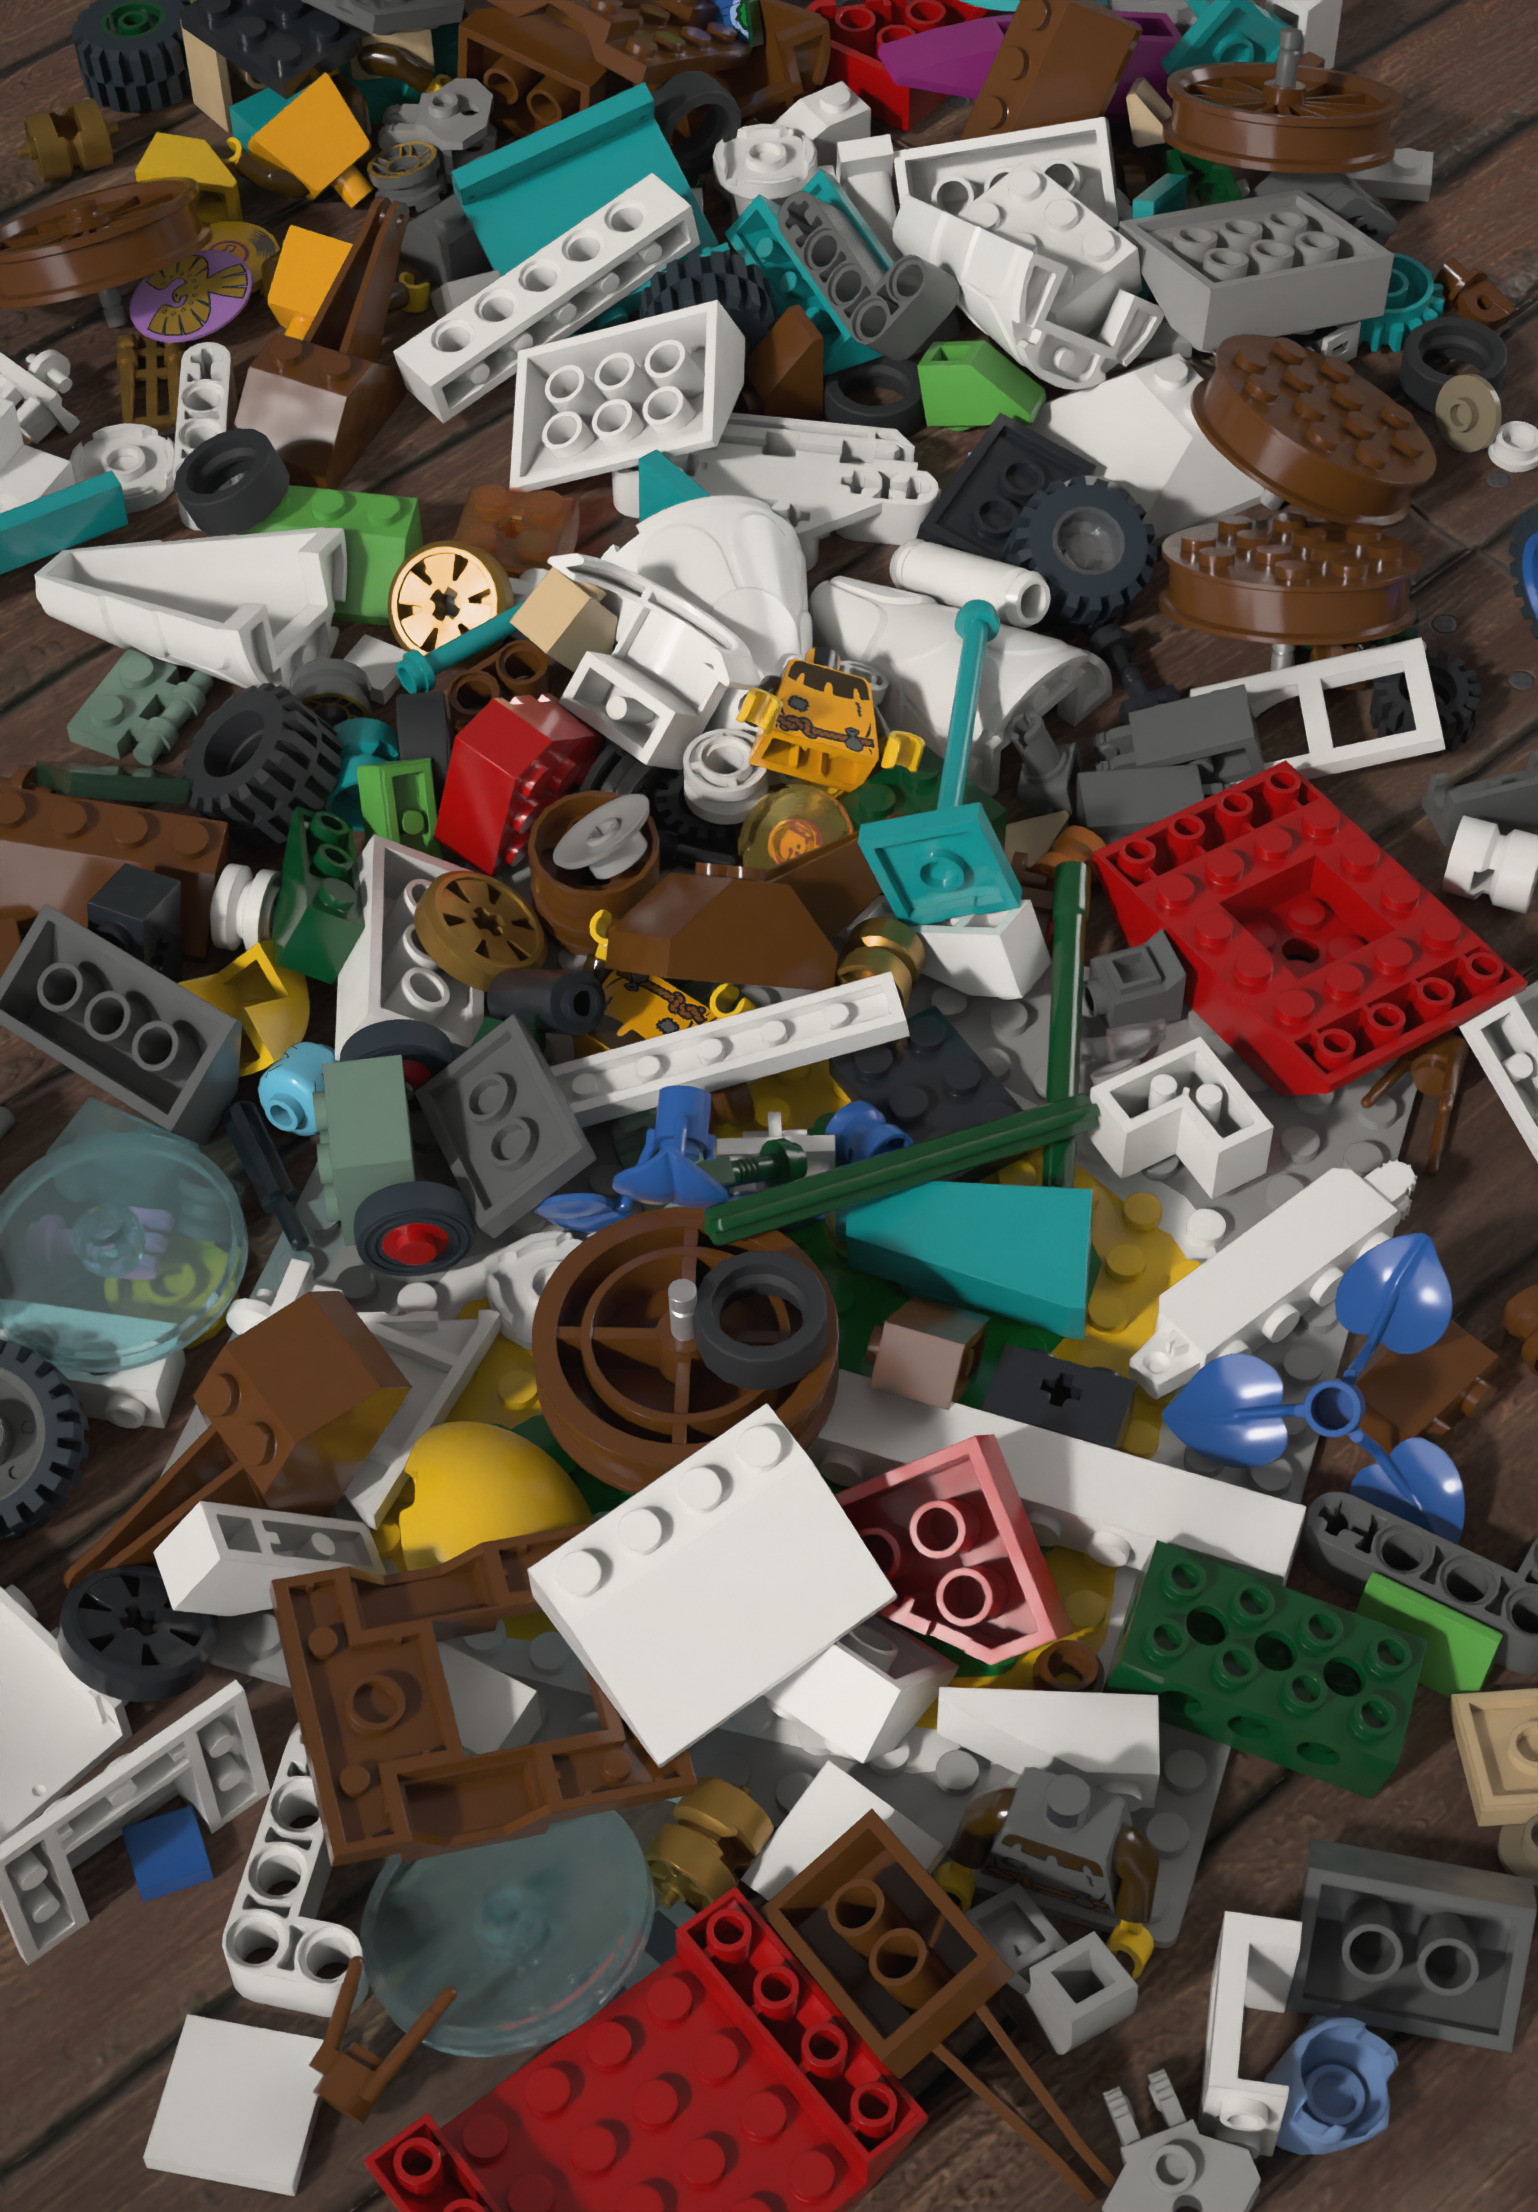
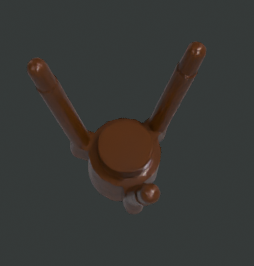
[1361,1031,1470,1176]
[309,1956,461,2125]

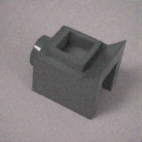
[1083,929,1186,1039]

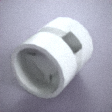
[1442,815,1538,914]

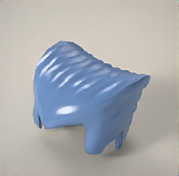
[1264,2014,1399,2155]

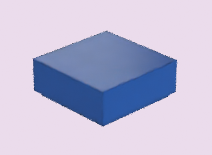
[122,1805,214,1902]

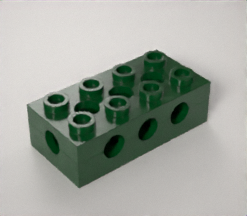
[1102,1540,1428,1800]

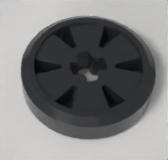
[57,1564,219,1702]

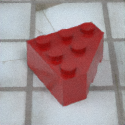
[805,0,996,132]
[434,693,606,878]
[834,1434,1074,1665]

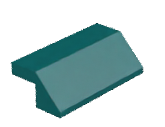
[724,169,895,376]
[0,470,128,575]

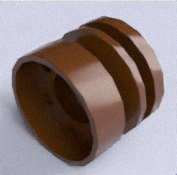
[528,790,660,956]

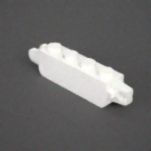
[1128,1159,1417,1400]

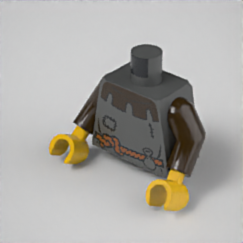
[933,1767,1159,1979]

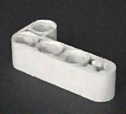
[172,342,249,531]
[222,1722,369,2017]

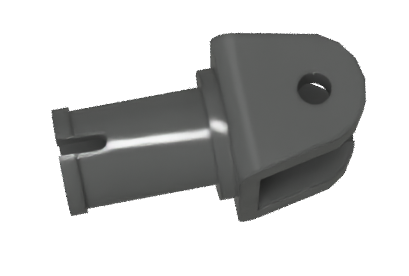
[1006,711,1083,818]

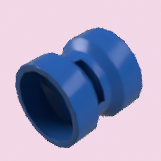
[824,1100,913,1165]

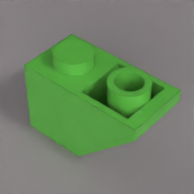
[917,341,1046,431]

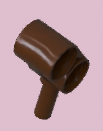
[448,640,551,735]

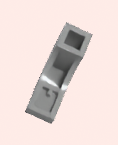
[964,1883,1138,2055]

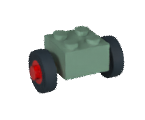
[312,1019,475,1277]

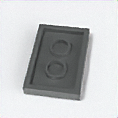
[414,1014,597,1239]

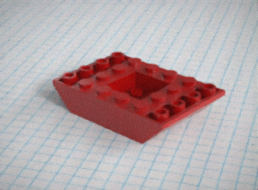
[1092,760,1527,1096]

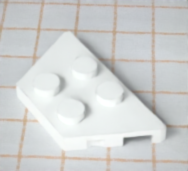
[342,1310,502,1530]

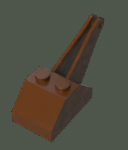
[458,0,607,138]
[232,195,409,490]
[605,814,910,991]
[64,1291,412,1591]
[760,1809,1117,2207]

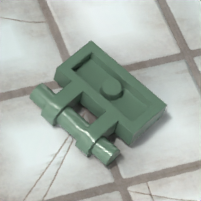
[67,649,213,766]

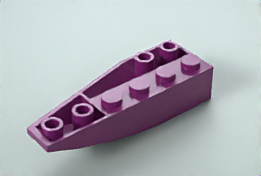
[877,11,1182,125]

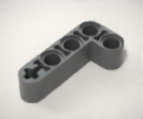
[778,191,959,361]
[1300,1492,1538,1674]

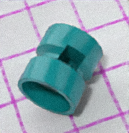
[325,718,400,832]

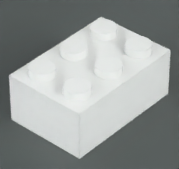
[956,159,1142,336]

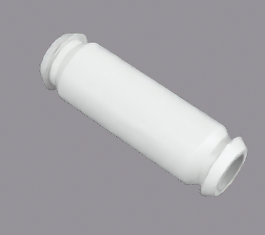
[890,539,1050,629]

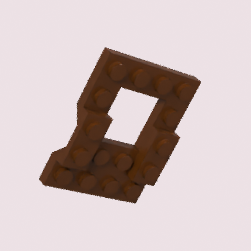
[487,0,753,85]
[270,1522,698,1867]

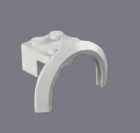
[547,553,761,770]

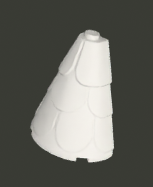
[892,194,1164,390]
[600,495,813,786]
[34,527,347,691]
[809,576,1112,797]

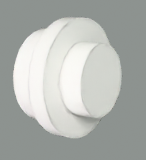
[1488,421,1538,472]

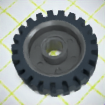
[0,1339,89,1541]

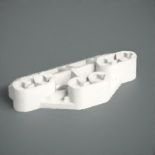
[612,412,941,571]

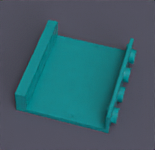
[451,82,730,339]

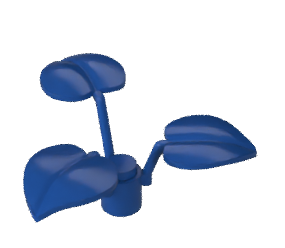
[529,1085,826,1234]
[1162,1233,1465,1545]

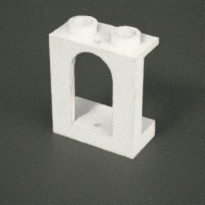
[1197,1911,1302,2159]

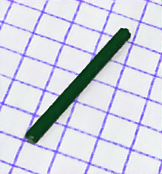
[702,1093,1101,1246]

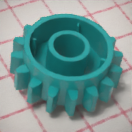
[1358,252,1444,352]

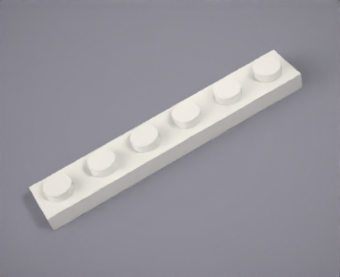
[550,971,910,1128]

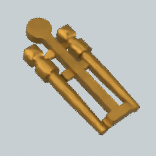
[117,330,185,432]

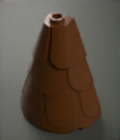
[633,0,831,145]

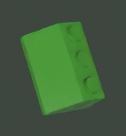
[238,485,423,626]

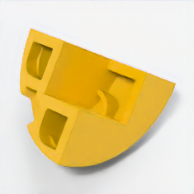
[178,939,310,1077]
[399,1421,595,1571]

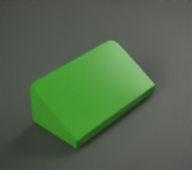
[357,758,443,860]
[1355,1572,1503,1698]

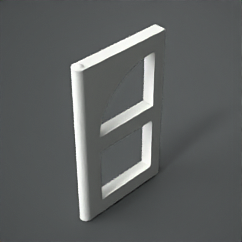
[1189,637,1445,784]

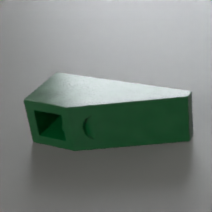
[272,806,365,985]

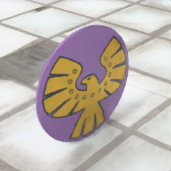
[130,250,253,343]

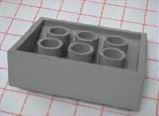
[1119,189,1394,353]

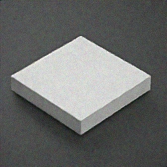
[741,1760,948,1901]
[143,2014,323,2196]

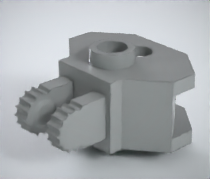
[377,78,498,184]
[1102,2069,1261,2212]

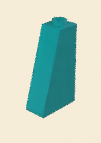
[835,1181,1092,1340]

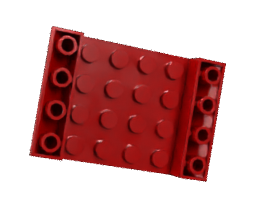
[363,1886,928,2212]

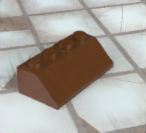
[959,0,1143,141]
[0,785,231,963]

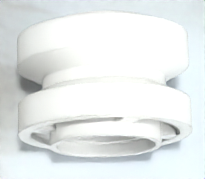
[683,729,769,825]
[210,863,282,951]

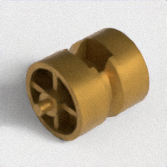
[17,98,119,183]
[834,917,925,1011]
[637,1775,774,1914]

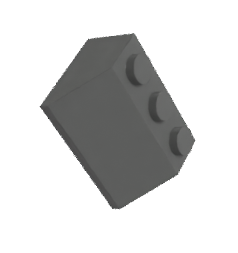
[1285,1838,1537,2053]

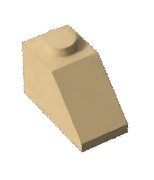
[509,567,618,673]

